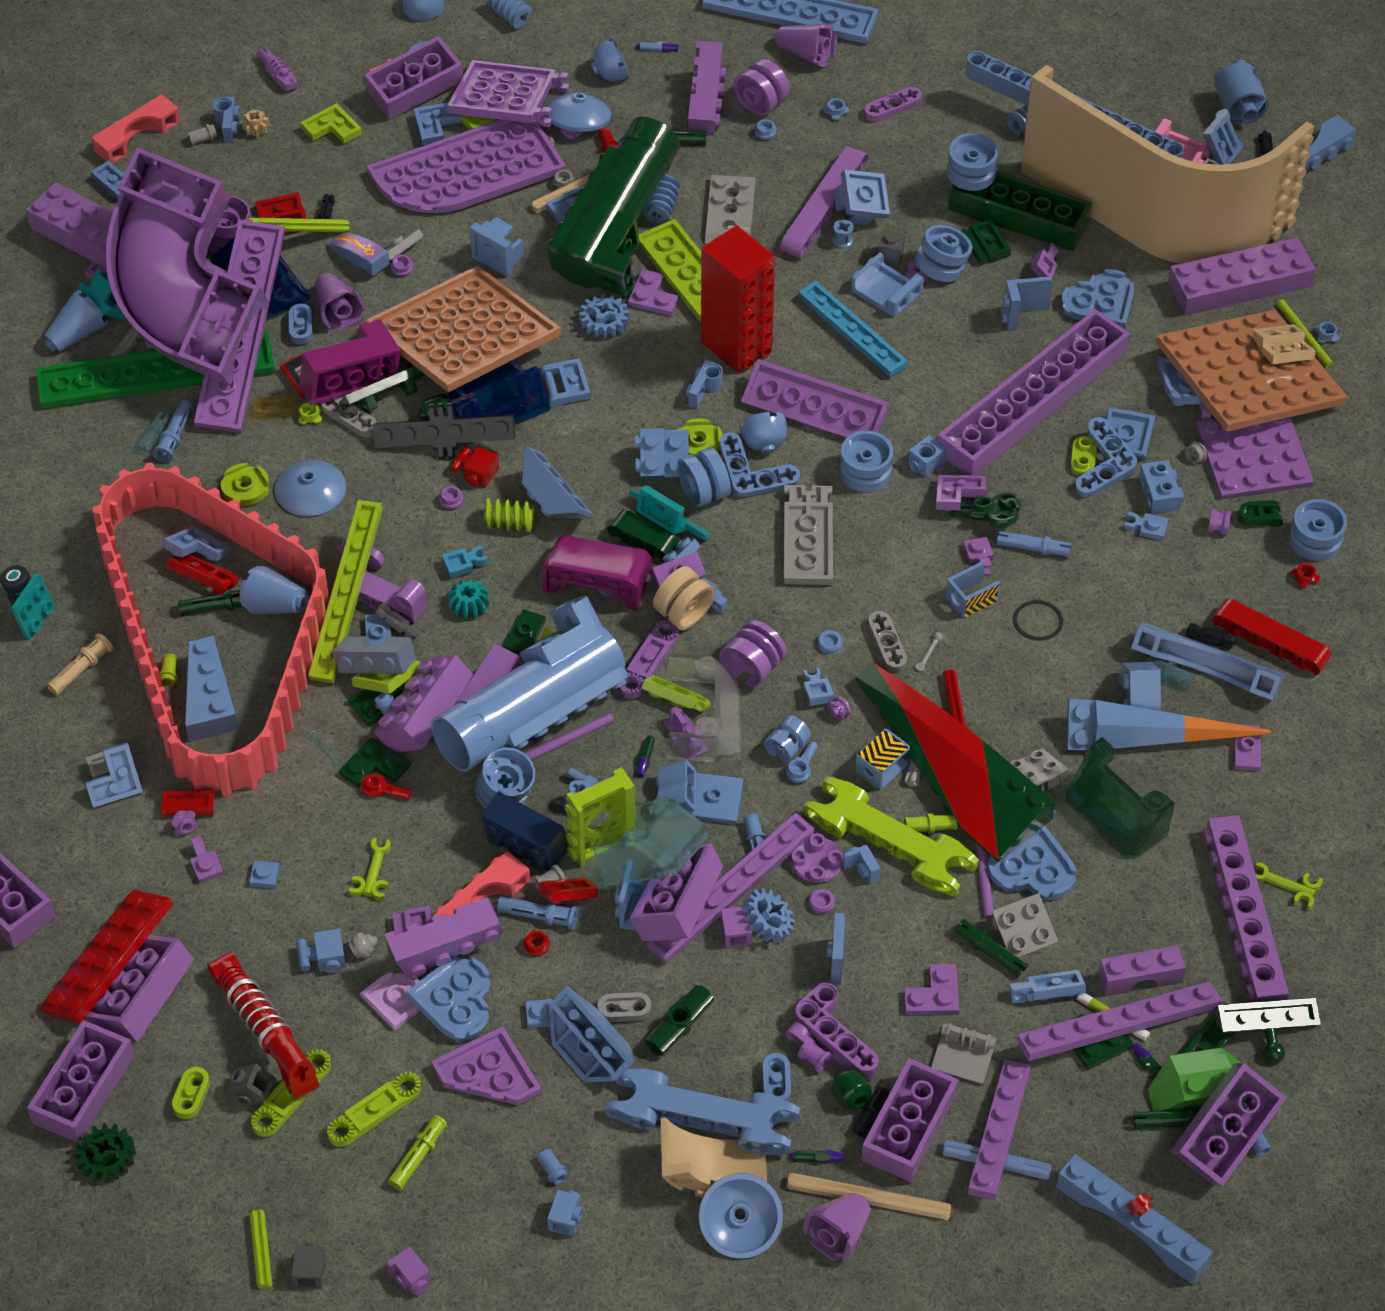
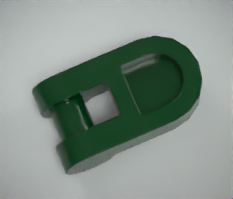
[1238,500,1283,527]

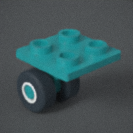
[0,565,55,640]

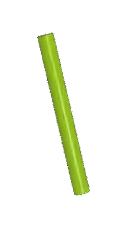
[1276,299,1334,368]

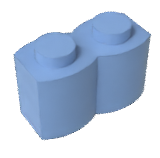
[655,760,697,819]

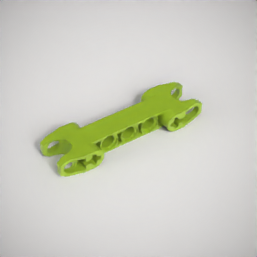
[803,777,979,897]

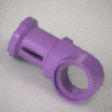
[785,1022,834,1073]

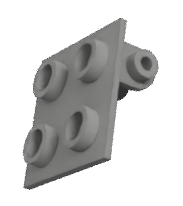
[1010,749,1069,791]
[991,893,1058,957]
[931,1023,997,1085]

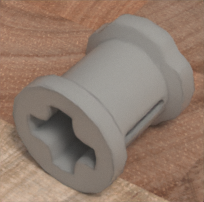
[533,864,566,897]

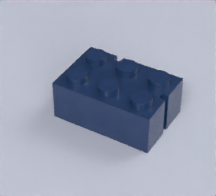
[481,791,568,871]

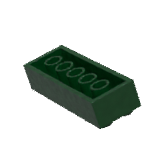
[948,171,1093,251]

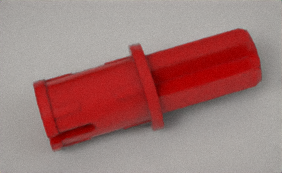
[598,127,618,153]

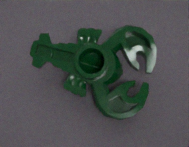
[948,493,1021,528]

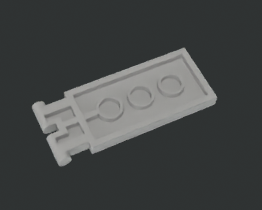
[784,485,833,585]

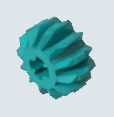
[448,578,490,620]

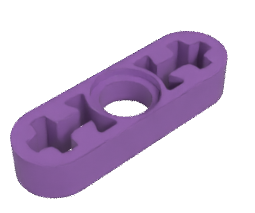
[864,87,922,122]

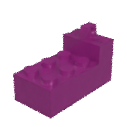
[299,319,401,405]

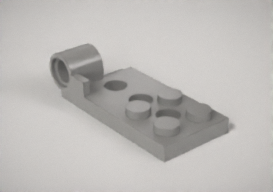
[705,175,756,245]

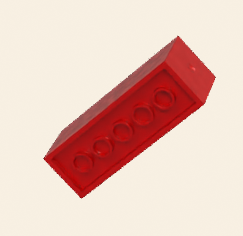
[701,225,775,373]

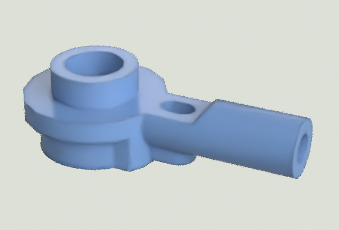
[786,741,818,783]

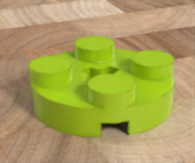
[678,418,723,457]
[220,463,269,507]

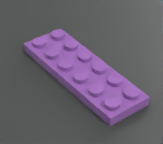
[741,359,890,439]

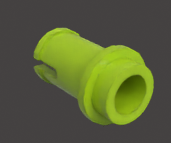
[159,654,178,687]

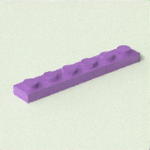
[968,1059,1031,1201]

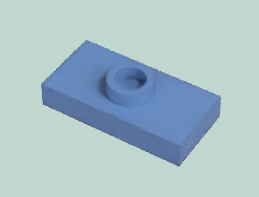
[365,614,391,647]

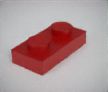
[539,877,598,904]

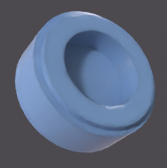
[818,630,843,654]

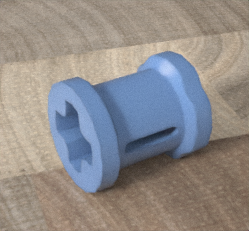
[833,219,854,248]

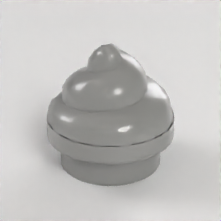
[349,932,378,959]

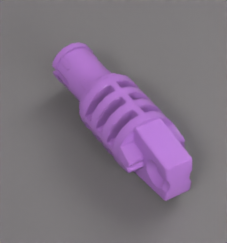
[257,47,297,92]

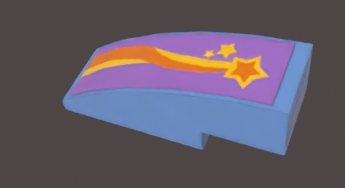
[327,233,389,276]

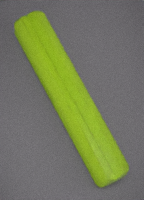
[249,1209,272,1289]

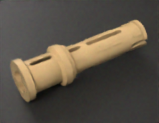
[46,633,113,696]

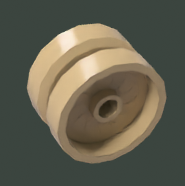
[653,566,715,630]

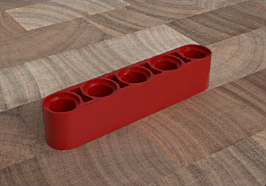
[1212,599,1332,676]

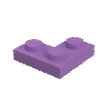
[628,269,679,316]
[936,475,986,511]
[904,964,960,1015]

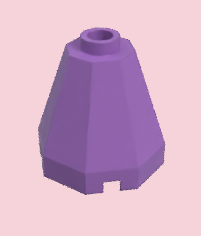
[802,1193,871,1261]

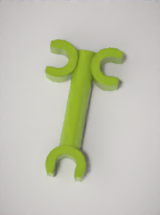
[348,838,391,901]
[1255,862,1323,911]

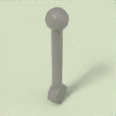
[915,632,943,672]

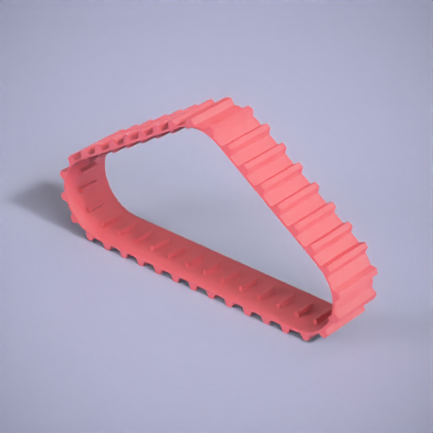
[93,463,330,797]

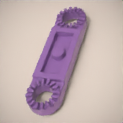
[619,619,679,699]

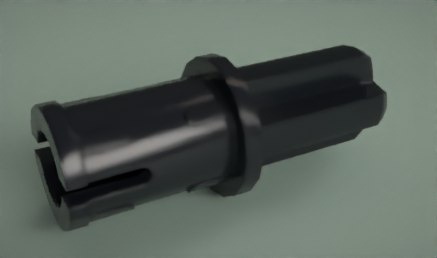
[852,1086,890,1139]

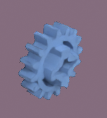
[579,294,629,338]
[742,888,796,943]

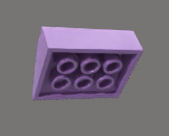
[84,935,194,1042]

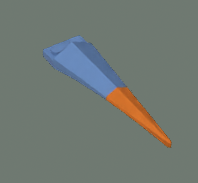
[1066,699,1272,751]

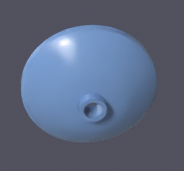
[546,93,611,132]
[274,460,346,517]
[699,1173,783,1259]

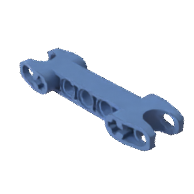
[605,1069,801,1155]

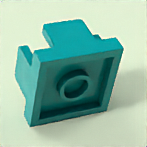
[77,270,129,322]

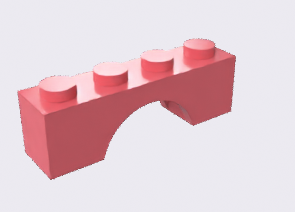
[92,94,181,164]
[433,851,530,916]

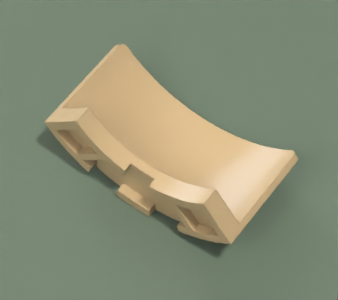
[661,1117,767,1198]

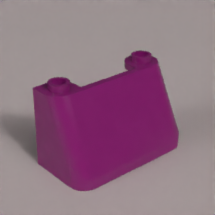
[542,535,652,611]

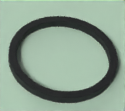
[1014,600,1063,640]

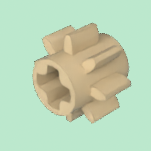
[241,110,270,137]

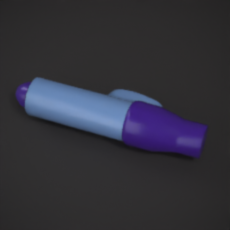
[636,42,679,52]

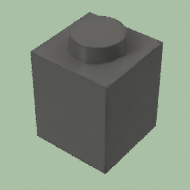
[877,229,905,267]
[292,1243,326,1289]

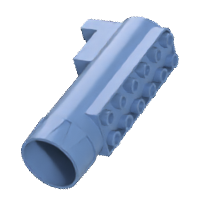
[431,596,629,772]

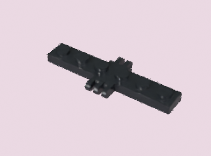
[372,402,516,460]

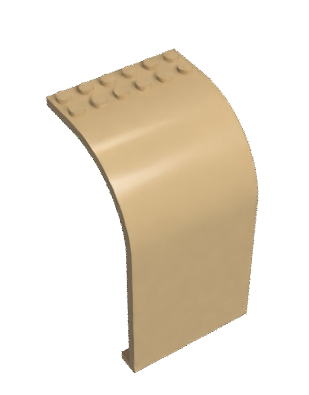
[1021,65,1314,264]

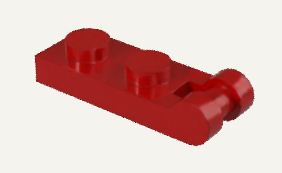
[167,554,238,594]

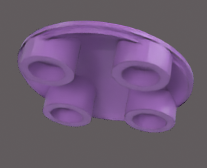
[791,833,843,883]

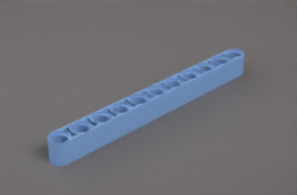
[965,51,1184,158]

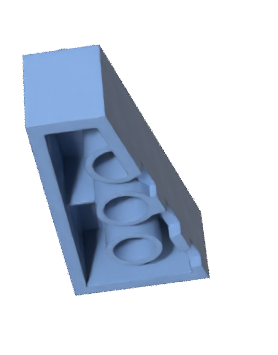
[185,636,238,742]

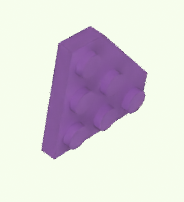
[431,1026,542,1105]

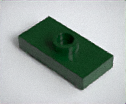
[504,609,546,656]

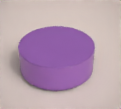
[809,889,836,915]

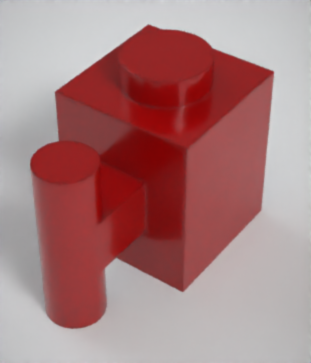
[450,446,499,488]

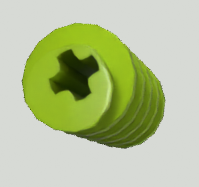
[484,497,535,533]

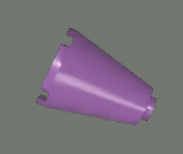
[774,23,837,67]
[315,272,366,331]

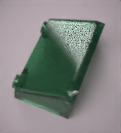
[1065,737,1175,859]

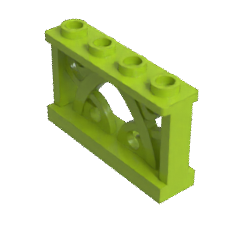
[564,767,636,868]

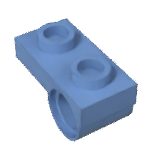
[213,97,240,142]
[686,359,723,409]

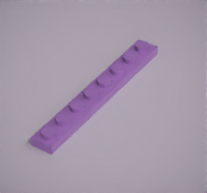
[647,813,814,964]
[1017,981,1223,1061]

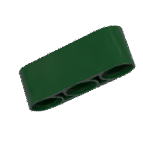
[607,509,679,562]

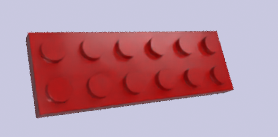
[40,890,173,1024]

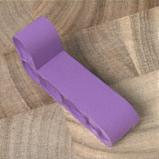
[333,571,427,626]
[795,983,879,1082]

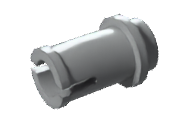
[188,124,218,146]

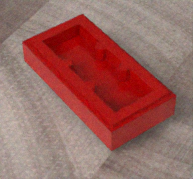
[161,790,215,818]

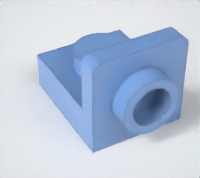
[842,845,881,885]

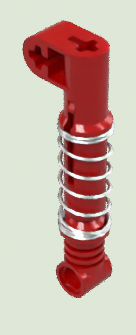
[207,951,320,1100]

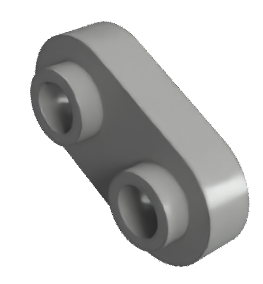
[598,992,651,1022]

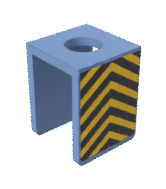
[945,562,1001,618]
[855,729,910,791]

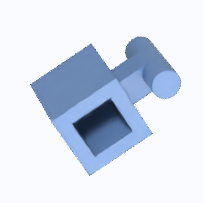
[296,929,346,973]

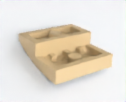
[1252,324,1315,364]

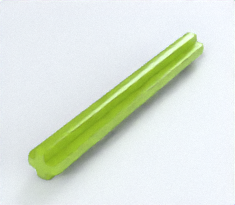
[247,218,350,232]

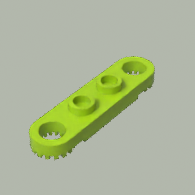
[251,1049,332,1137]
[327,1071,422,1147]

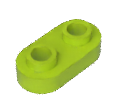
[1071,436,1097,476]
[172,1067,210,1119]

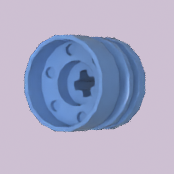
[475,747,535,809]

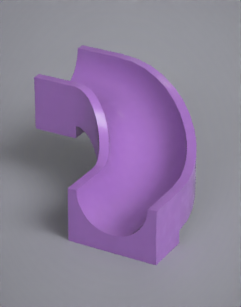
[106,147,268,386]

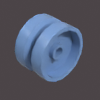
[947,133,999,191]
[915,225,973,282]
[840,431,893,492]
[677,447,731,508]
[1289,499,1348,562]

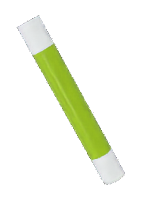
[1076,993,1150,1042]

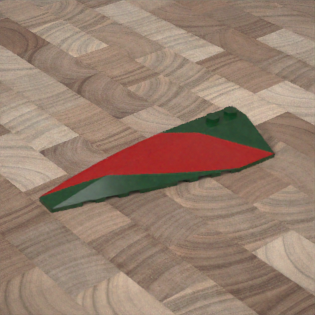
[855,663,1055,862]

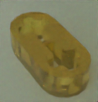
[253,395,298,419]

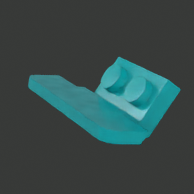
[629,485,711,540]

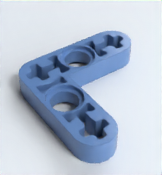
[1075,417,1137,497]
[719,432,800,497]

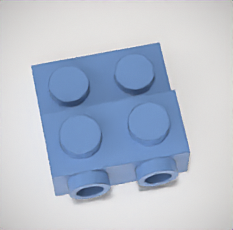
[635,428,689,479]

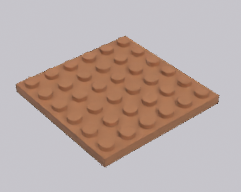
[366,266,561,392]
[1155,310,1348,432]

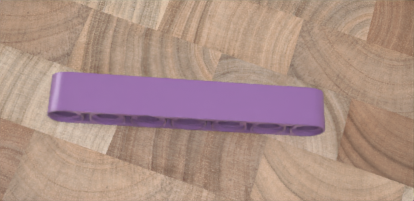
[780,146,868,259]

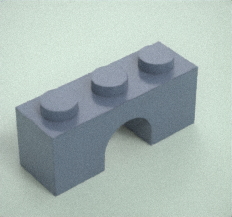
[332,636,417,674]

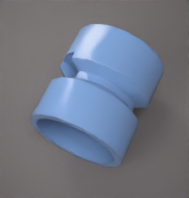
[764,715,811,763]

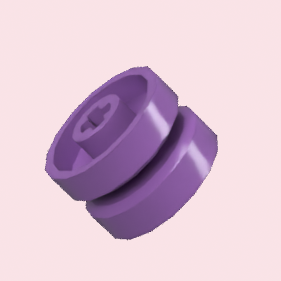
[734,59,790,116]

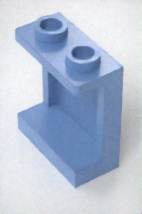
[851,252,924,318]

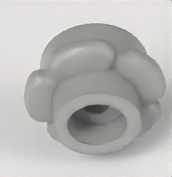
[553,170,575,189]
[1185,441,1207,464]

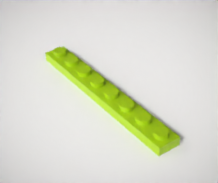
[308,500,383,684]

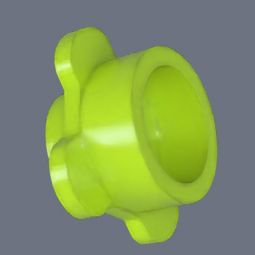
[298,402,322,425]

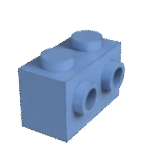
[1139,460,1184,514]

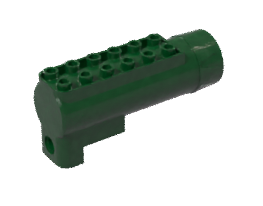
[547,117,680,297]

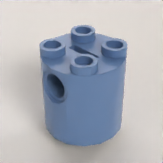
[1214,59,1269,124]

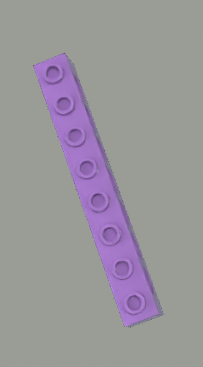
[1203,815,1289,1003]

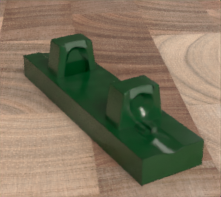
[339,366,425,413]

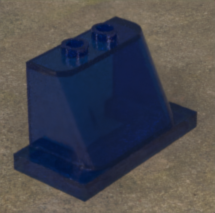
[447,360,551,445]

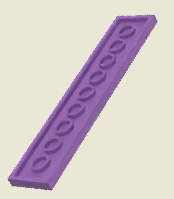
[194,220,285,433]

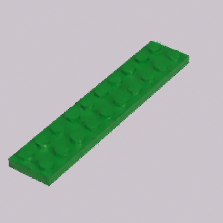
[36,332,275,409]

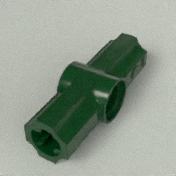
[645,985,714,1056]

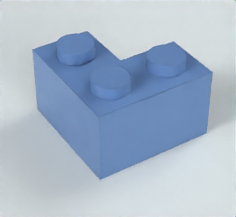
[1118,662,1161,711]

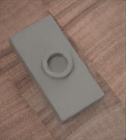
[385,229,423,261]

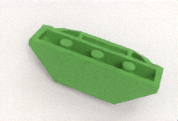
[1147,1048,1246,1111]

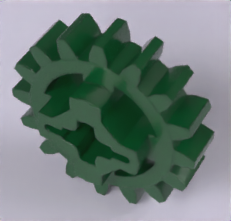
[74,1123,136,1183]

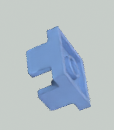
[834,169,890,225]
[470,217,524,278]

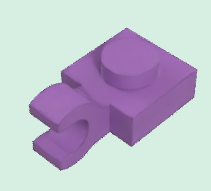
[1030,243,1058,280]
[963,537,994,576]
[190,836,224,884]

